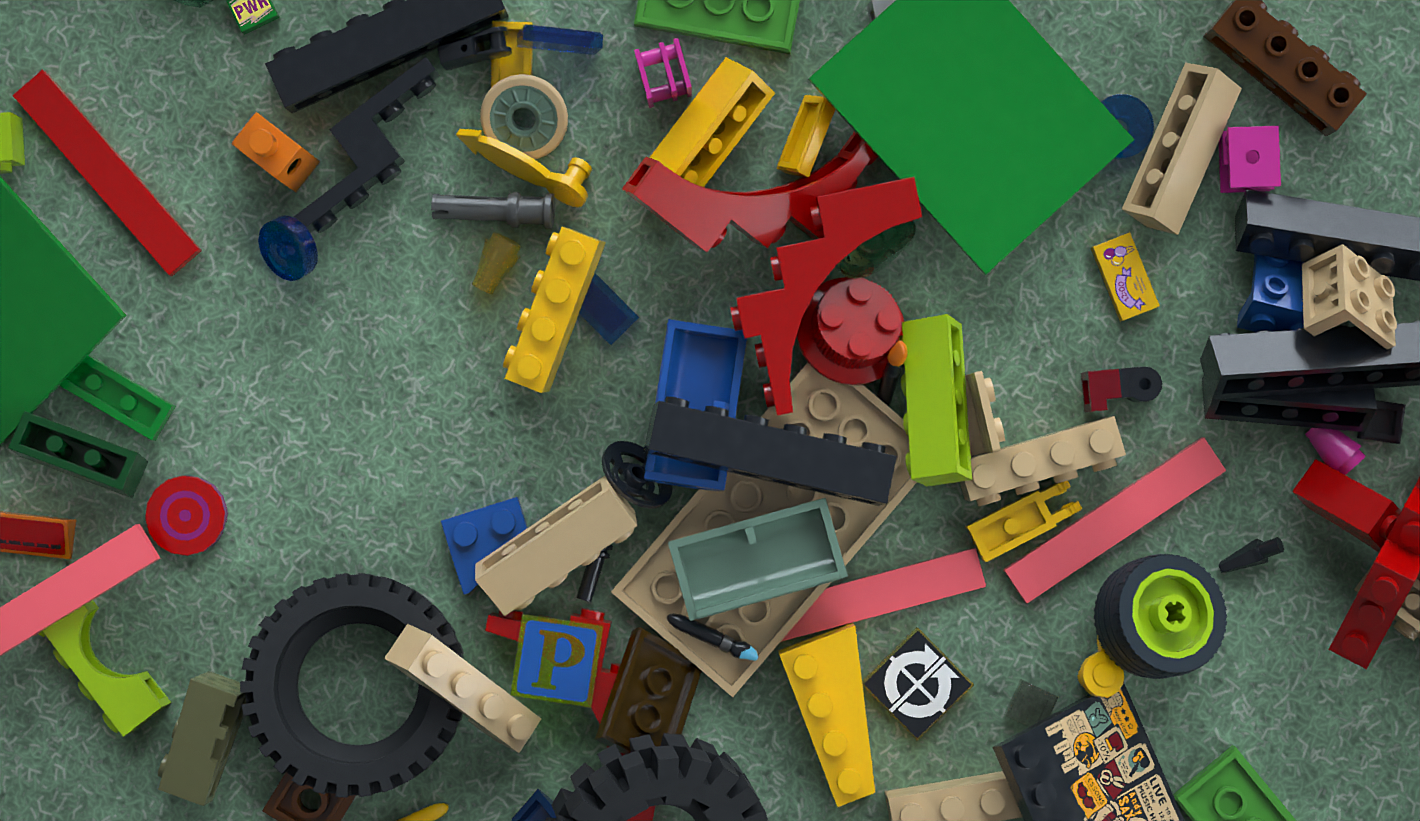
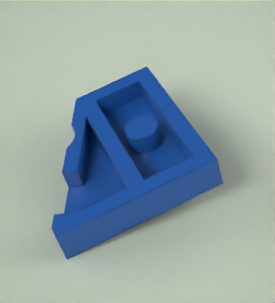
[441,497,528,594]

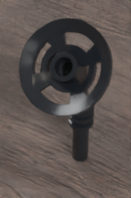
[576,441,673,602]

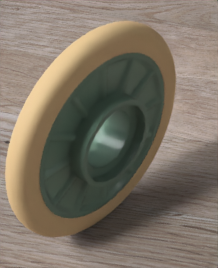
[480,74,568,160]

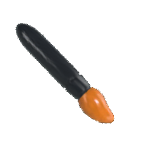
[877,340,908,407]

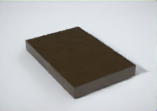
[595,627,702,755]

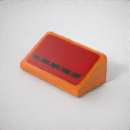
[0,511,76,559]

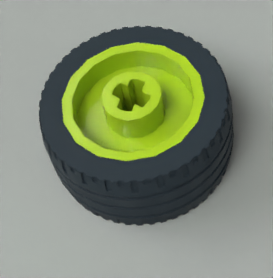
[1094,554,1227,679]

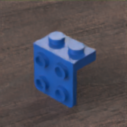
[1237,254,1305,333]

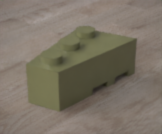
[158,671,246,806]

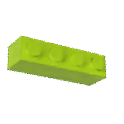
[899,314,972,487]

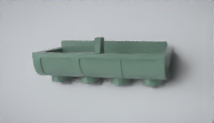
[668,498,848,621]

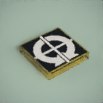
[862,627,974,741]

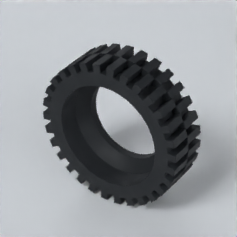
[240,573,464,797]

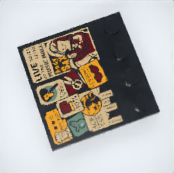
[992,681,1184,821]

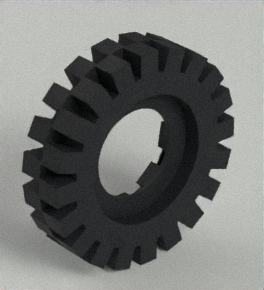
[546,733,768,821]

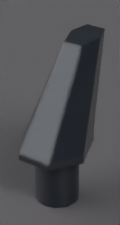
[1219,537,1284,573]

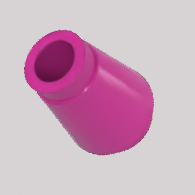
[1305,428,1366,475]

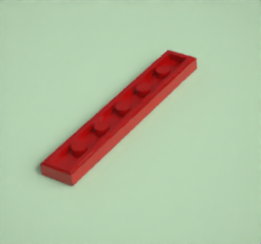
[12,69,202,276]

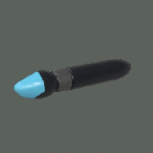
[667,613,758,661]

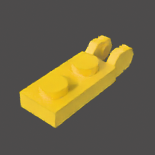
[965,481,1082,563]

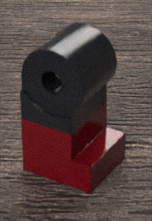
[1081,367,1162,412]

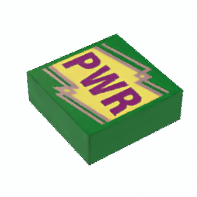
[226,0,280,35]

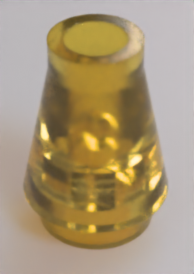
[472,232,522,295]

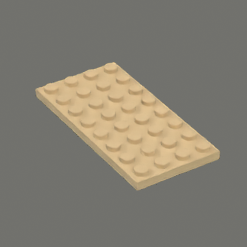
[611,363,917,697]

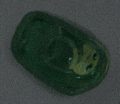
[835,220,916,279]

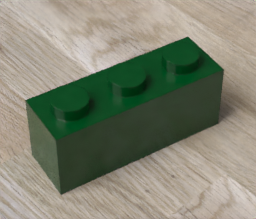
[8,411,148,498]

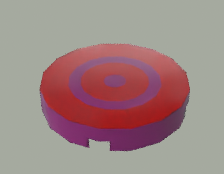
[145,476,228,556]

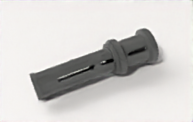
[431,192,555,229]

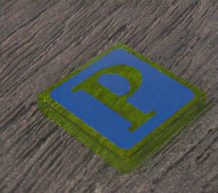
[510,614,604,708]

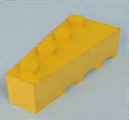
[778,623,875,807]

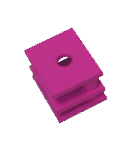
[634,38,692,108]
[1218,126,1281,193]

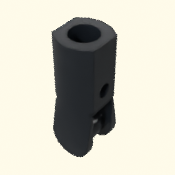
[438,26,512,71]

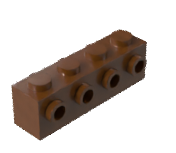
[1203,0,1367,136]

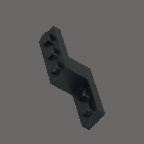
[294,57,440,233]

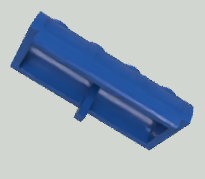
[644,319,747,491]

